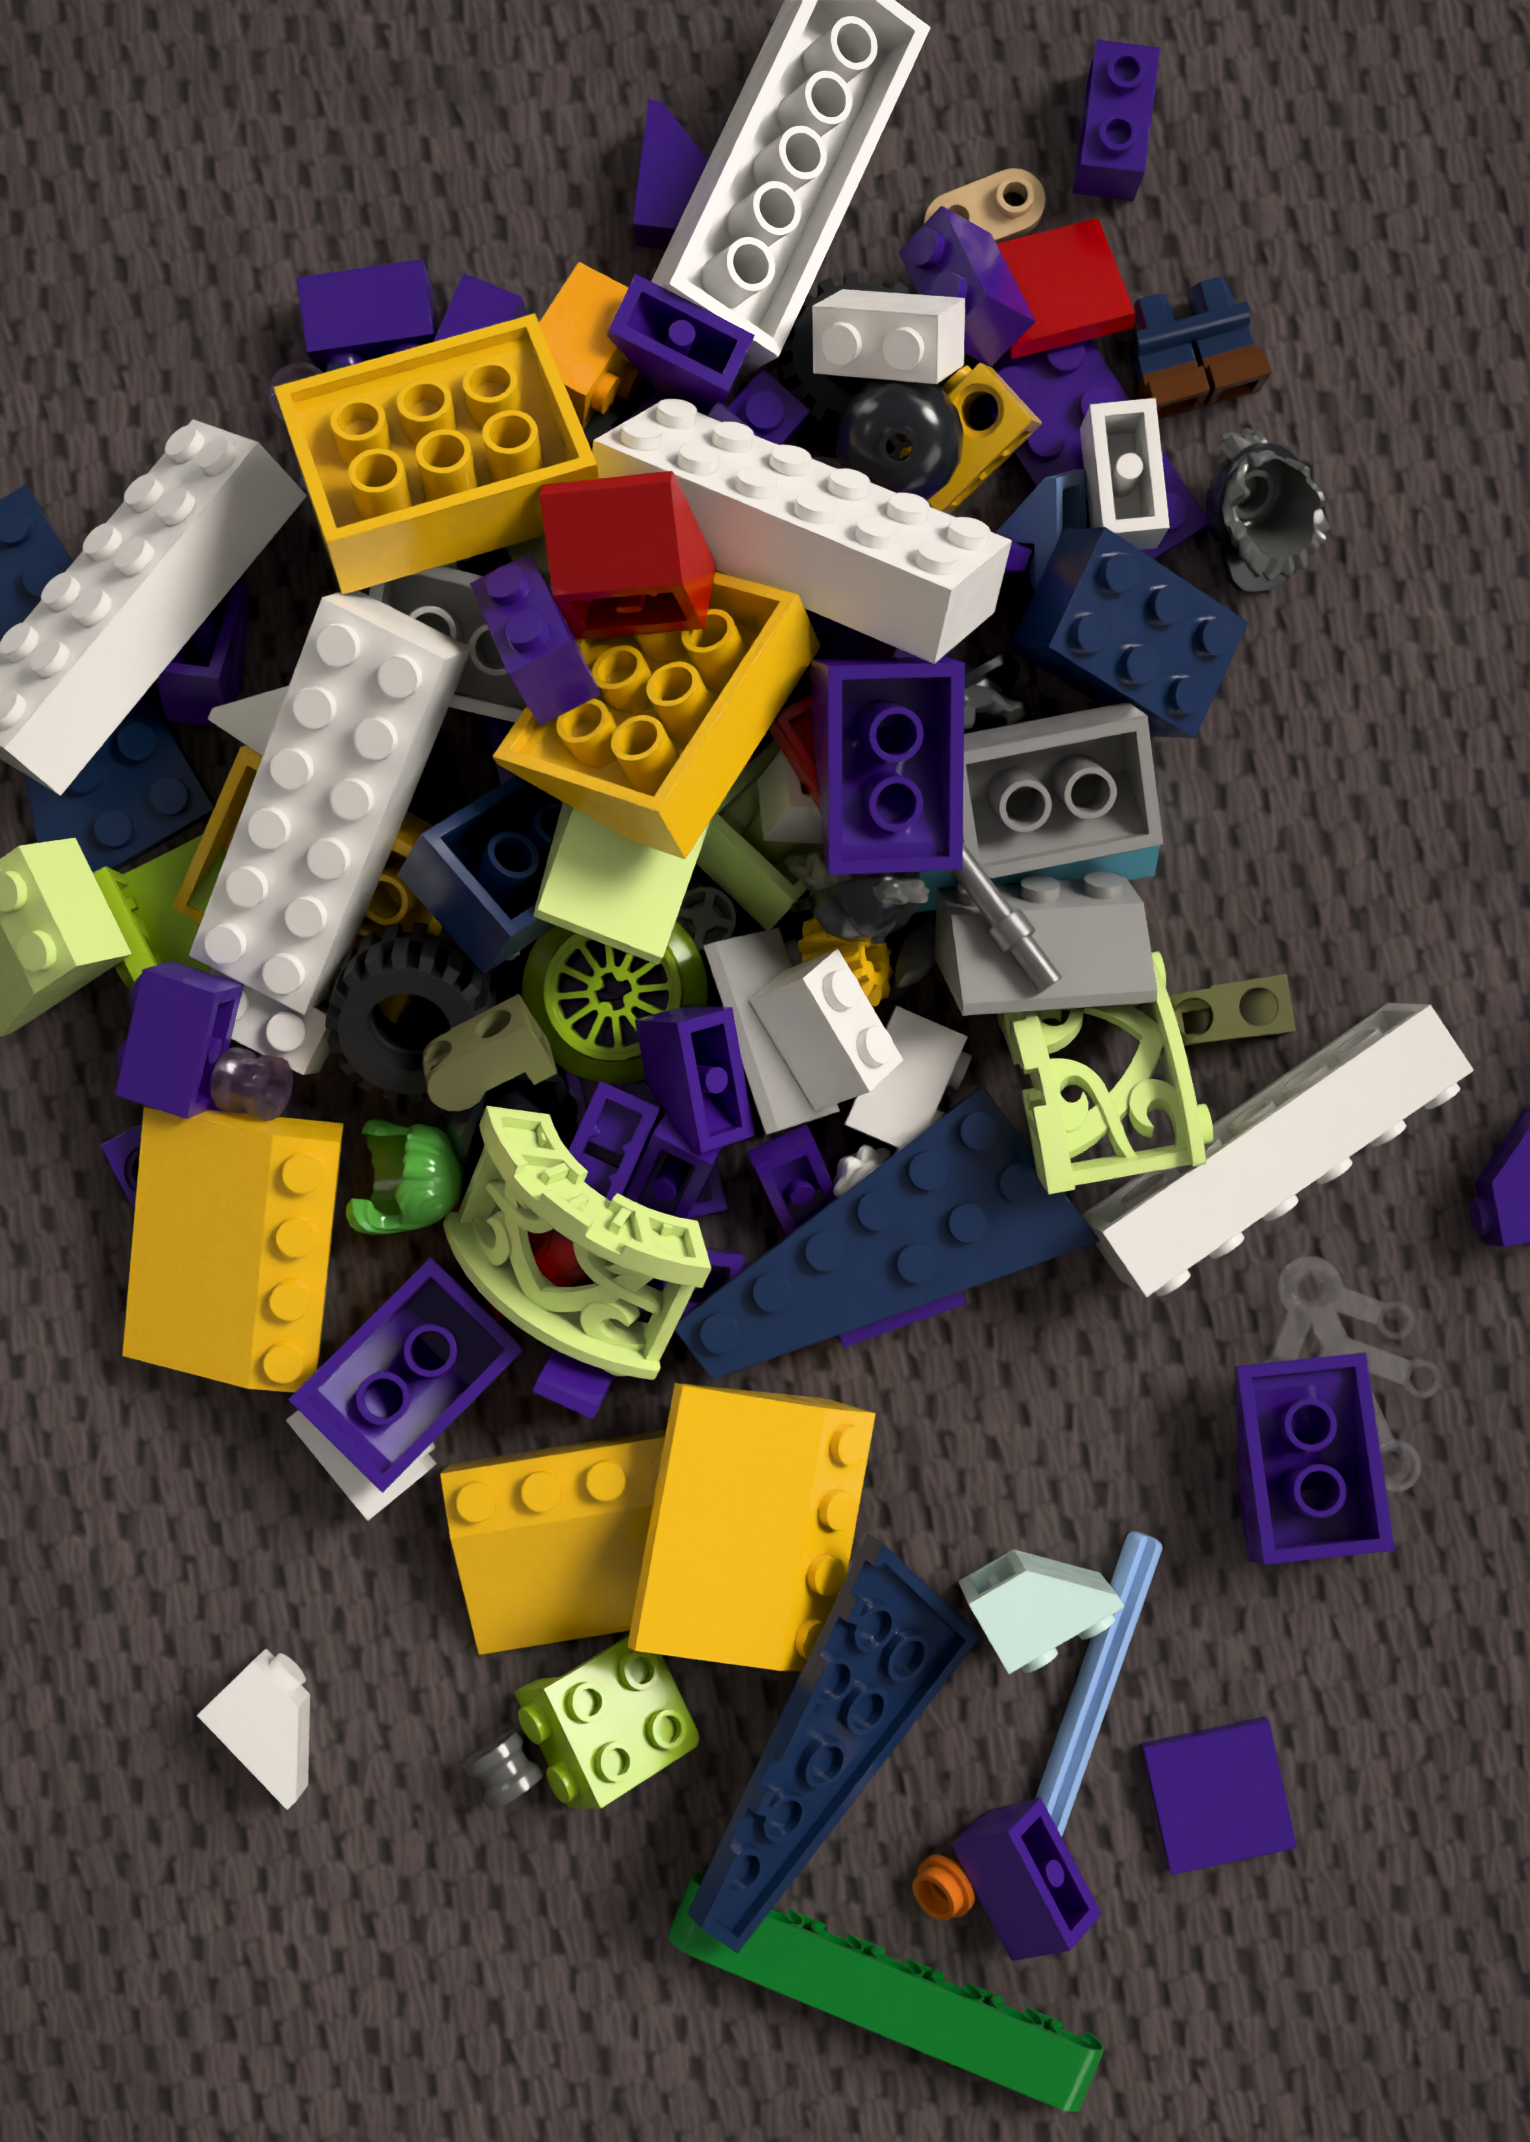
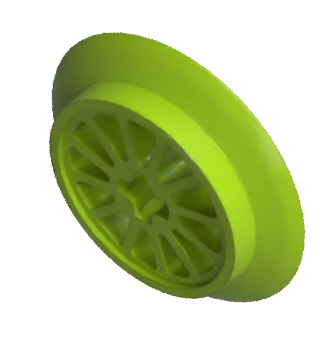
[522,921,708,1084]

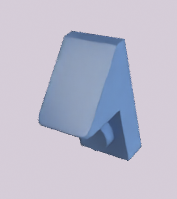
[995,469,1087,589]

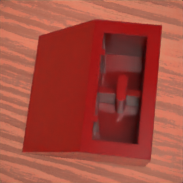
[539,471,717,640]

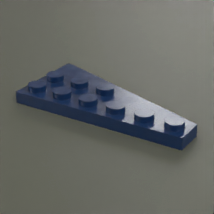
[0,485,215,873]
[674,1086,1100,1380]
[687,1533,980,1954]

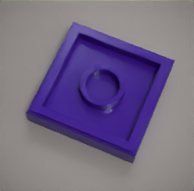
[1141,1716,1297,1875]

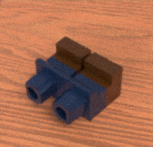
[1128,276,1272,420]

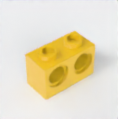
[890,363,1043,514]

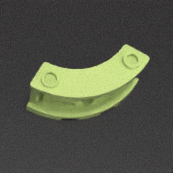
[997,951,1214,1194]
[443,1106,711,1380]

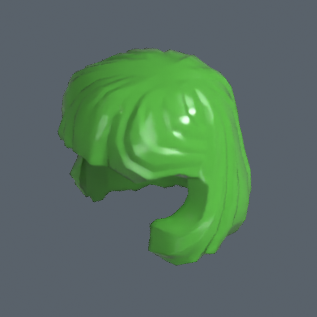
[346,1119,465,1235]

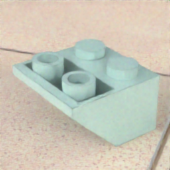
[958,1549,1125,1674]

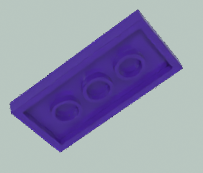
[976,339,1208,560]

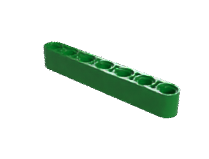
[667,1873,1105,2112]

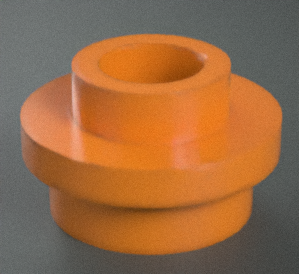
[912,1854,975,1921]

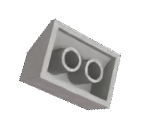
[963,702,1163,879]
[935,871,1158,1016]
[704,927,840,1136]

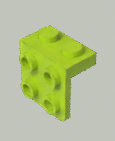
[93,834,227,990]
[514,1636,699,1809]

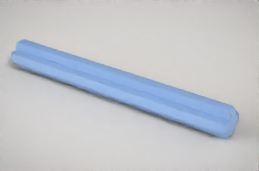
[1035,1531,1162,1837]

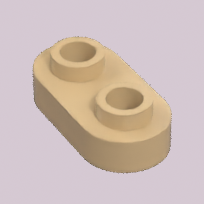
[924,168,1045,244]

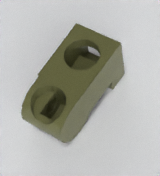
[1169,974,1296,1046]
[422,994,557,1111]

